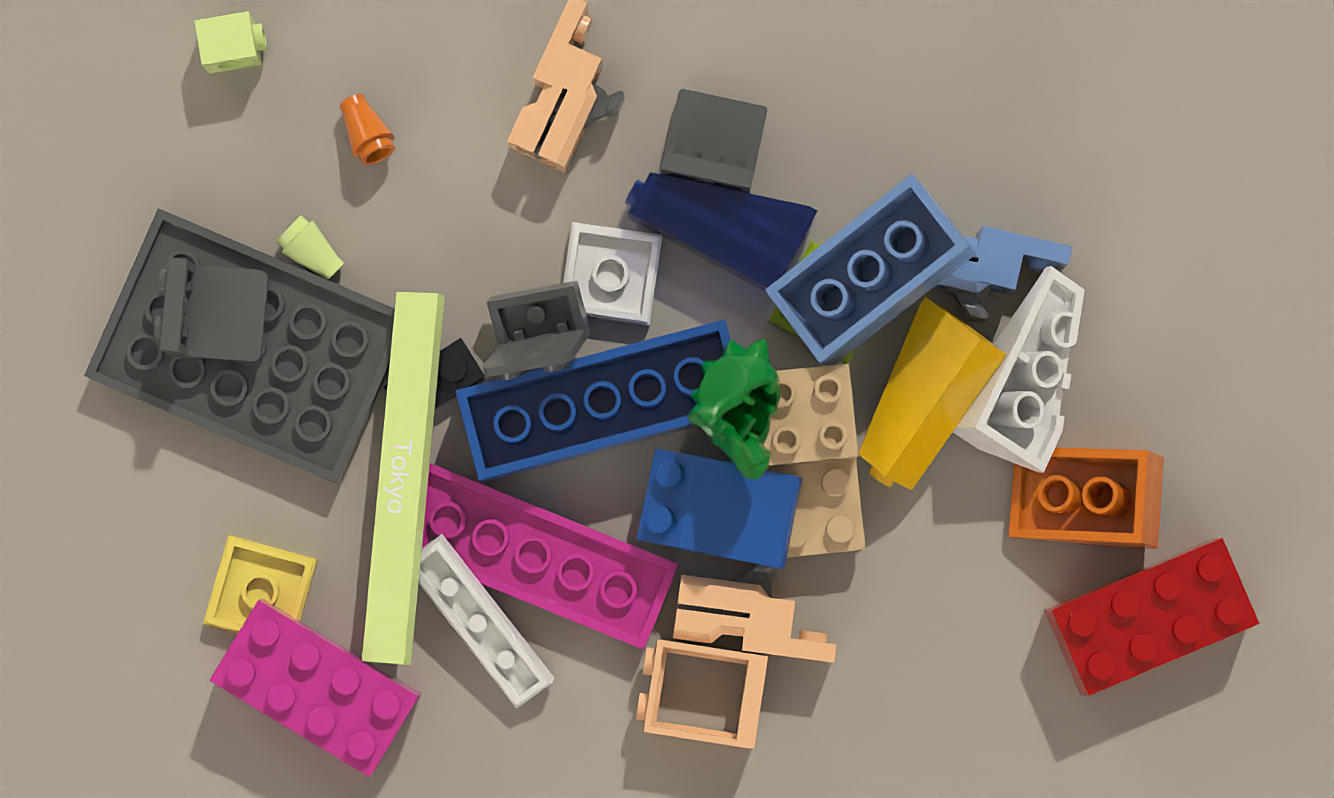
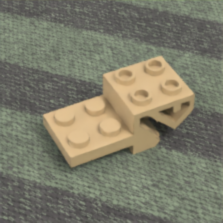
[763,364,866,558]

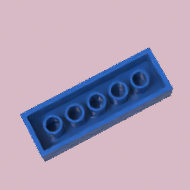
[455,319,731,483]

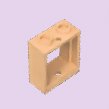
[636,639,768,749]

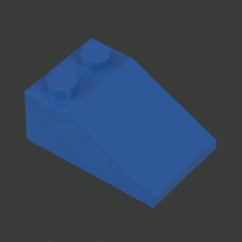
[637,448,802,569]

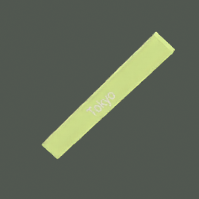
[362,292,445,665]

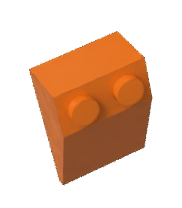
[1008,447,1164,549]

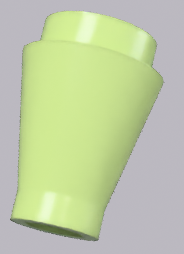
[276,215,344,280]

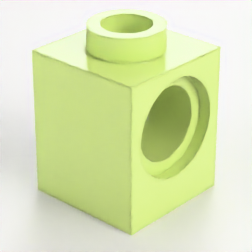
[194,11,267,74]

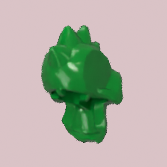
[688,339,781,480]

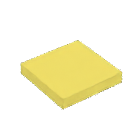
[203,535,318,633]

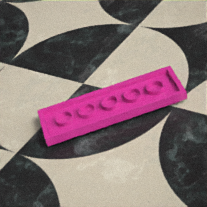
[422,463,679,650]

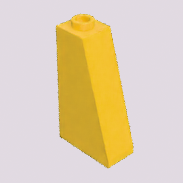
[858,296,1007,491]

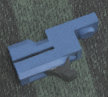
[934,226,1073,322]

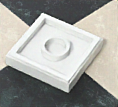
[563,222,662,326]

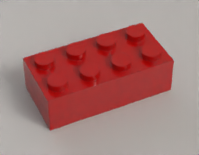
[1044,538,1260,696]

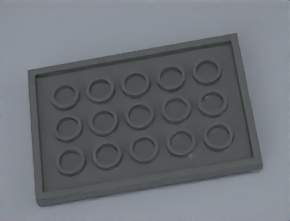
[84,208,395,485]

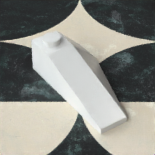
[953,266,1085,473]

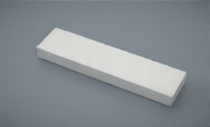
[418,534,555,709]

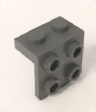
[154,257,269,362]
[483,281,591,380]

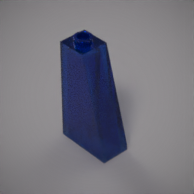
[625,172,818,293]

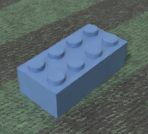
[765,174,977,366]

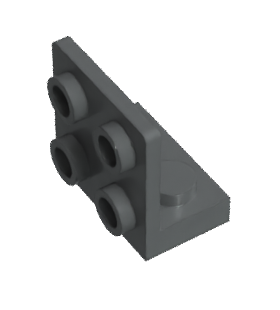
[660,89,767,196]

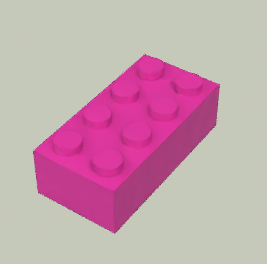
[209,599,421,777]

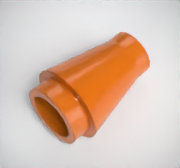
[339,94,395,165]

